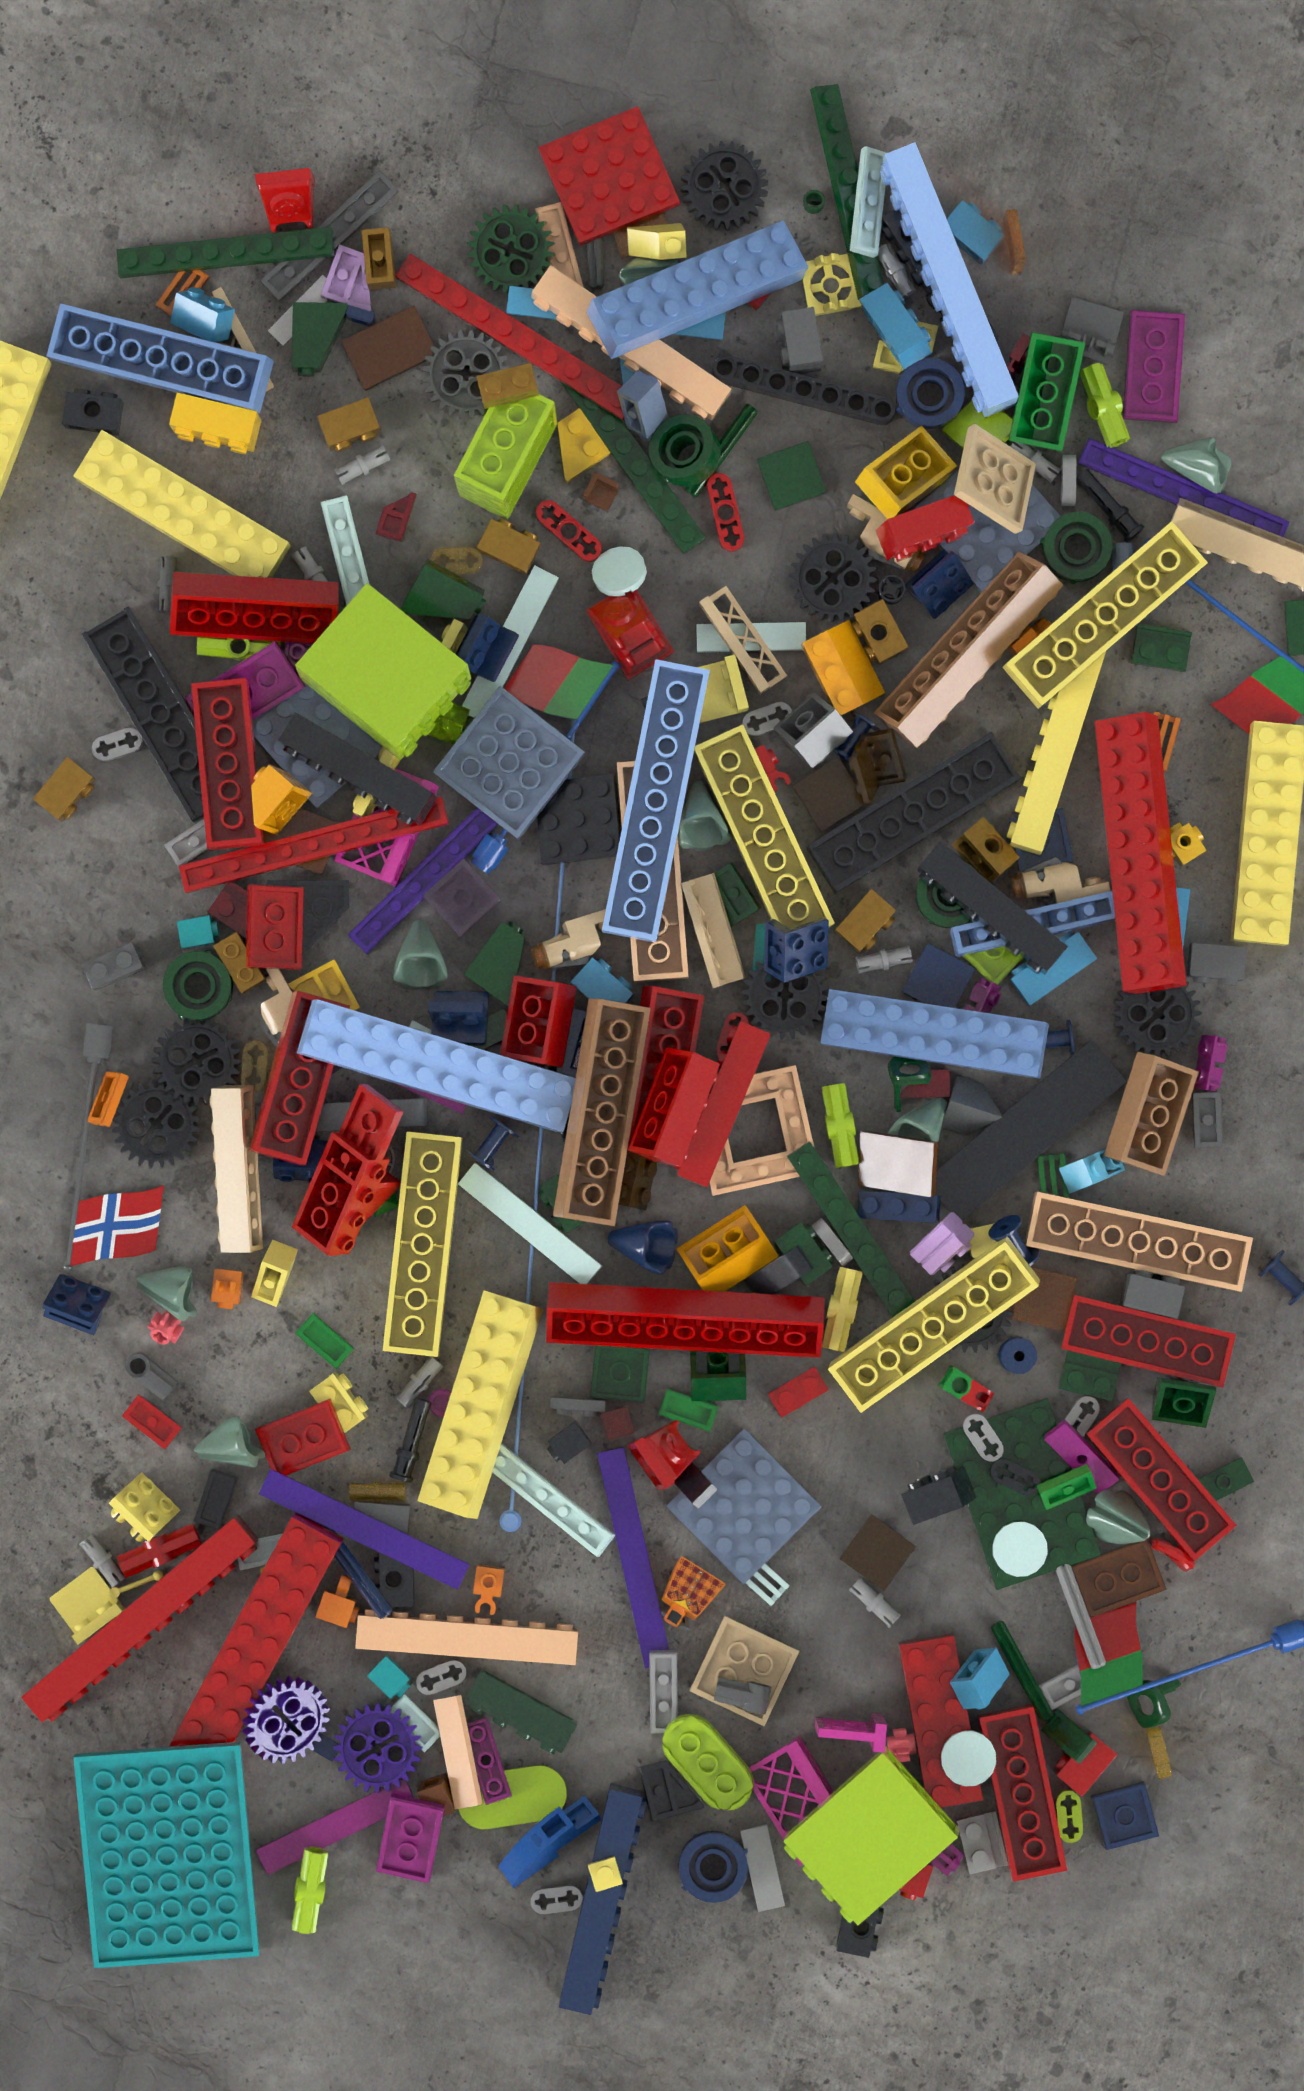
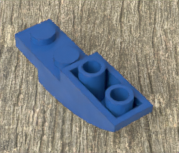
[498,1796,602,1888]

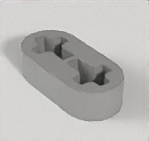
[1060,454,1076,506]
[742,702,792,737]
[92,728,143,762]
[811,1218,853,1267]
[1064,1396,1100,1437]
[963,1414,1003,1461]
[416,1659,467,1695]
[531,1884,583,1914]

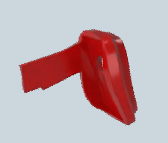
[1151,1538,1195,1572]

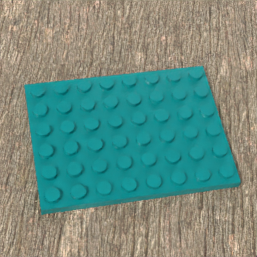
[73,1742,260,1968]

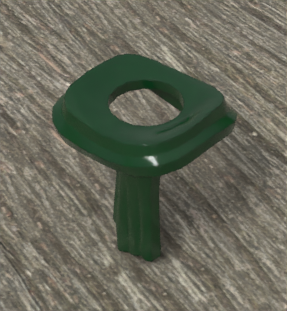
[887,1056,932,1112]
[1127,1673,1181,1728]

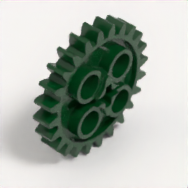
[467,204,555,293]

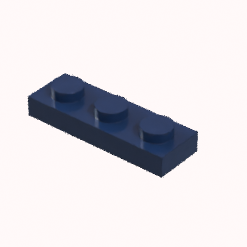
[858,1191,941,1223]

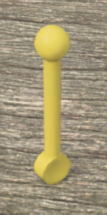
[109,1570,164,1598]

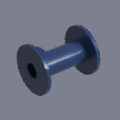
[832,710,880,763]
[1045,1019,1074,1055]
[465,1116,519,1172]
[988,1215,1041,1266]
[1258,1250,1304,1306]
[998,1337,1037,1374]

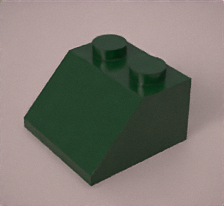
[690,1351,746,1401]
[1152,1377,1216,1428]

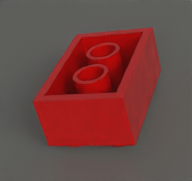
[875,495,974,562]
[500,975,577,1067]

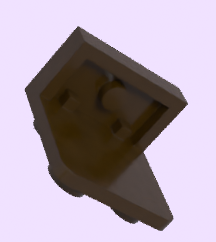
[849,728,907,804]
[618,1150,657,1211]

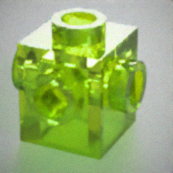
[428,703,470,744]

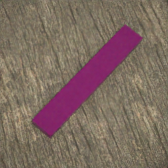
[256,1778,415,1875]

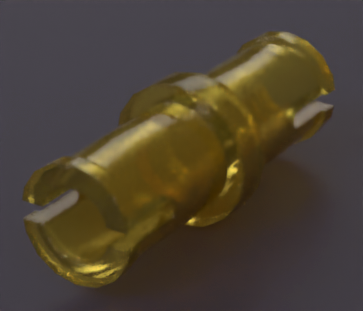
[349,1481,406,1502]

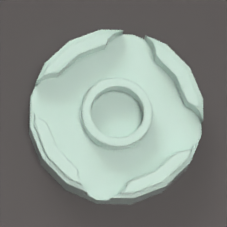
[592,547,647,597]
[992,1522,1047,1577]
[941,1730,996,1786]

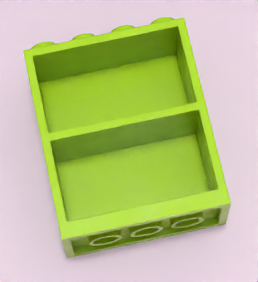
[454,394,557,521]
[295,583,471,760]
[783,1746,960,1926]

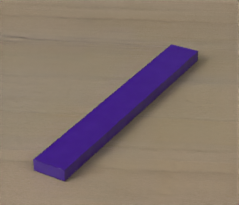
[1078,438,1290,537]
[348,807,499,954]
[597,1447,669,1669]
[259,1469,470,1590]

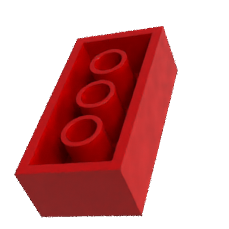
[628,1047,720,1167]

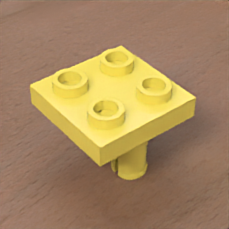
[109,1472,181,1542]

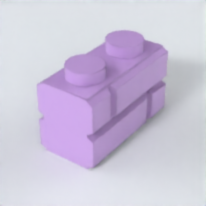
[910,1212,974,1275]

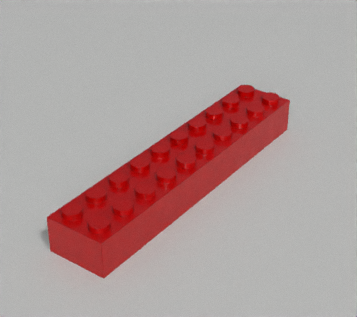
[1095,712,1187,994]
[546,1282,825,1358]
[169,1512,344,1747]
[21,1515,259,1723]

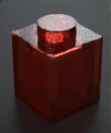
[600,1405,635,1441]

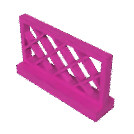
[334,768,439,887]
[815,1713,887,1753]
[749,1735,834,1866]

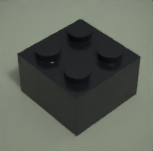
[901,1465,977,1525]

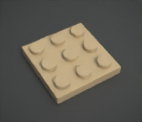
[954,424,1036,534]
[690,1615,799,1726]

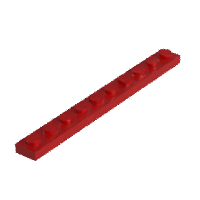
[395,253,624,420]
[179,796,449,894]

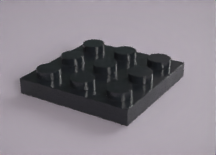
[537,774,621,865]

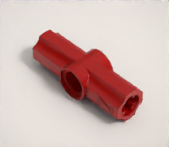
[116,1524,202,1578]

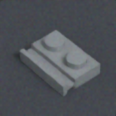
[956,1810,1008,1874]

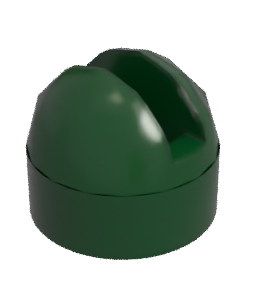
[803,190,825,214]

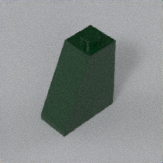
[291,302,348,377]
[400,559,486,619]
[464,921,525,1007]

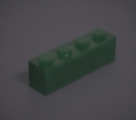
[465,1669,578,1754]

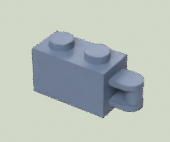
[617,370,668,442]

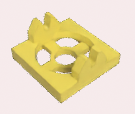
[802,253,862,316]

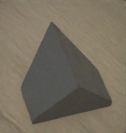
[941,1076,1002,1136]

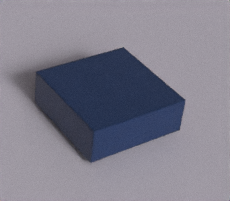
[346,305,376,327]

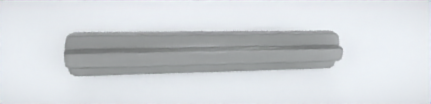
[1056,1564,1106,1669]

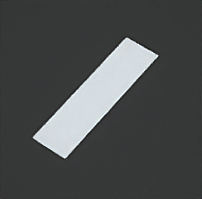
[268,275,328,345]

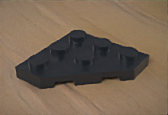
[267,880,349,955]

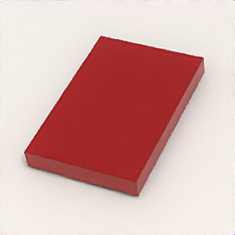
[246,885,304,970]
[255,1398,351,1476]

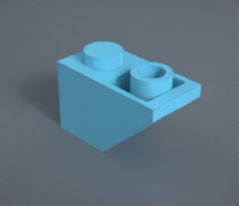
[1059,1149,1125,1194]

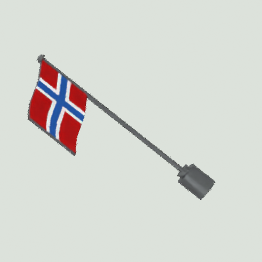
[63,1023,164,1272]

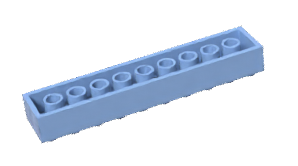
[880,142,1019,418]
[602,659,710,943]
[297,999,576,1132]

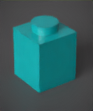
[177,916,220,950]
[367,1654,411,1699]

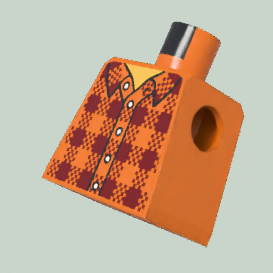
[661,1556,725,1627]

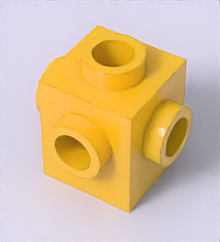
[1170,822,1207,867]

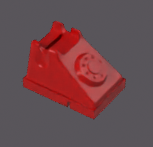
[255,168,316,233]
[586,589,675,681]
[627,1420,700,1491]

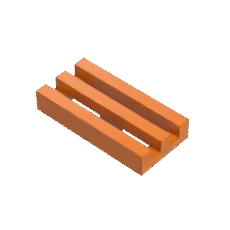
[156,270,210,316]
[1153,711,1181,772]
[87,1071,129,1127]

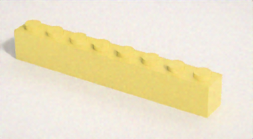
[1007,651,1106,856]

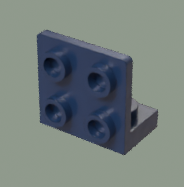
[764,918,829,983]

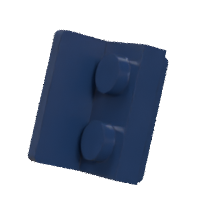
[905,549,974,619]
[456,613,519,682]
[428,991,489,1045]
[42,1274,111,1336]

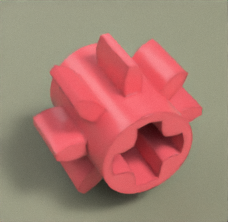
[148,1311,184,1345]
[886,1728,916,1762]

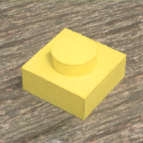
[588,1856,623,1892]

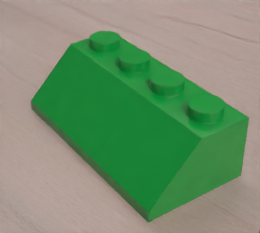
[1009,332,1085,451]

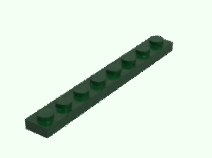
[810,84,884,300]
[117,227,335,279]
[560,381,706,555]
[787,1141,915,1318]

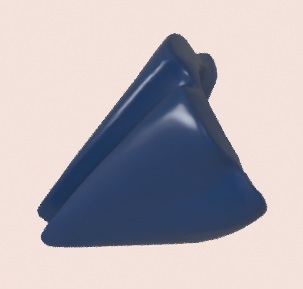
[607,1220,678,1275]

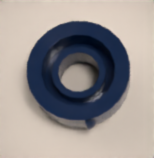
[896,358,966,430]
[679,1830,748,1903]

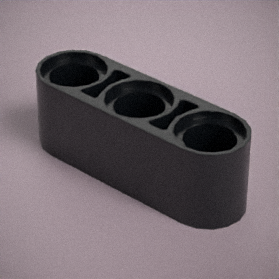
[744,1245,814,1295]

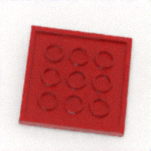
[538,106,680,246]

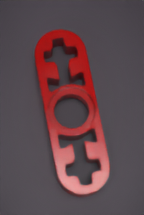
[707,473,744,552]
[536,500,602,562]

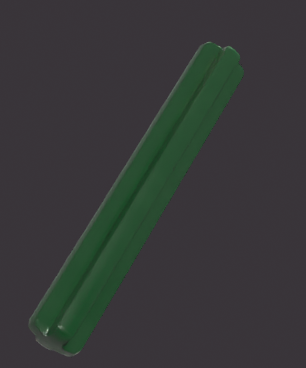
[686,404,758,497]
[991,1621,1054,1722]

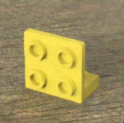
[697,655,749,723]
[309,1372,369,1433]
[50,1566,125,1645]

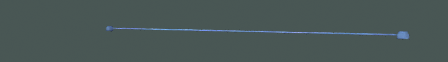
[499,719,576,1532]

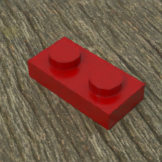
[768,1366,829,1418]
[122,1394,183,1449]

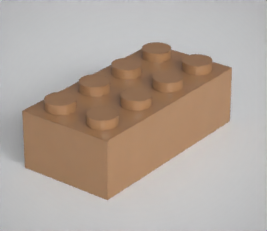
[1104,1052,1198,1176]

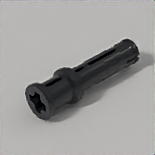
[1076,469,1145,543]
[389,1397,432,1483]

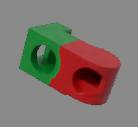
[938,1365,994,1412]

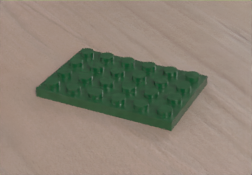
[943,1398,1101,1590]

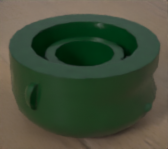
[649,414,721,487]
[1040,512,1115,584]
[915,863,978,928]
[163,950,233,1020]

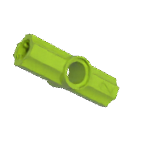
[1079,363,1130,448]
[197,636,281,661]
[822,1083,859,1168]
[292,1846,328,1934]

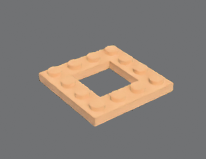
[698,1065,814,1196]

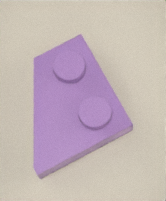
[321,244,372,312]

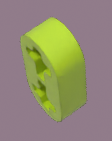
[1055,1789,1083,1843]

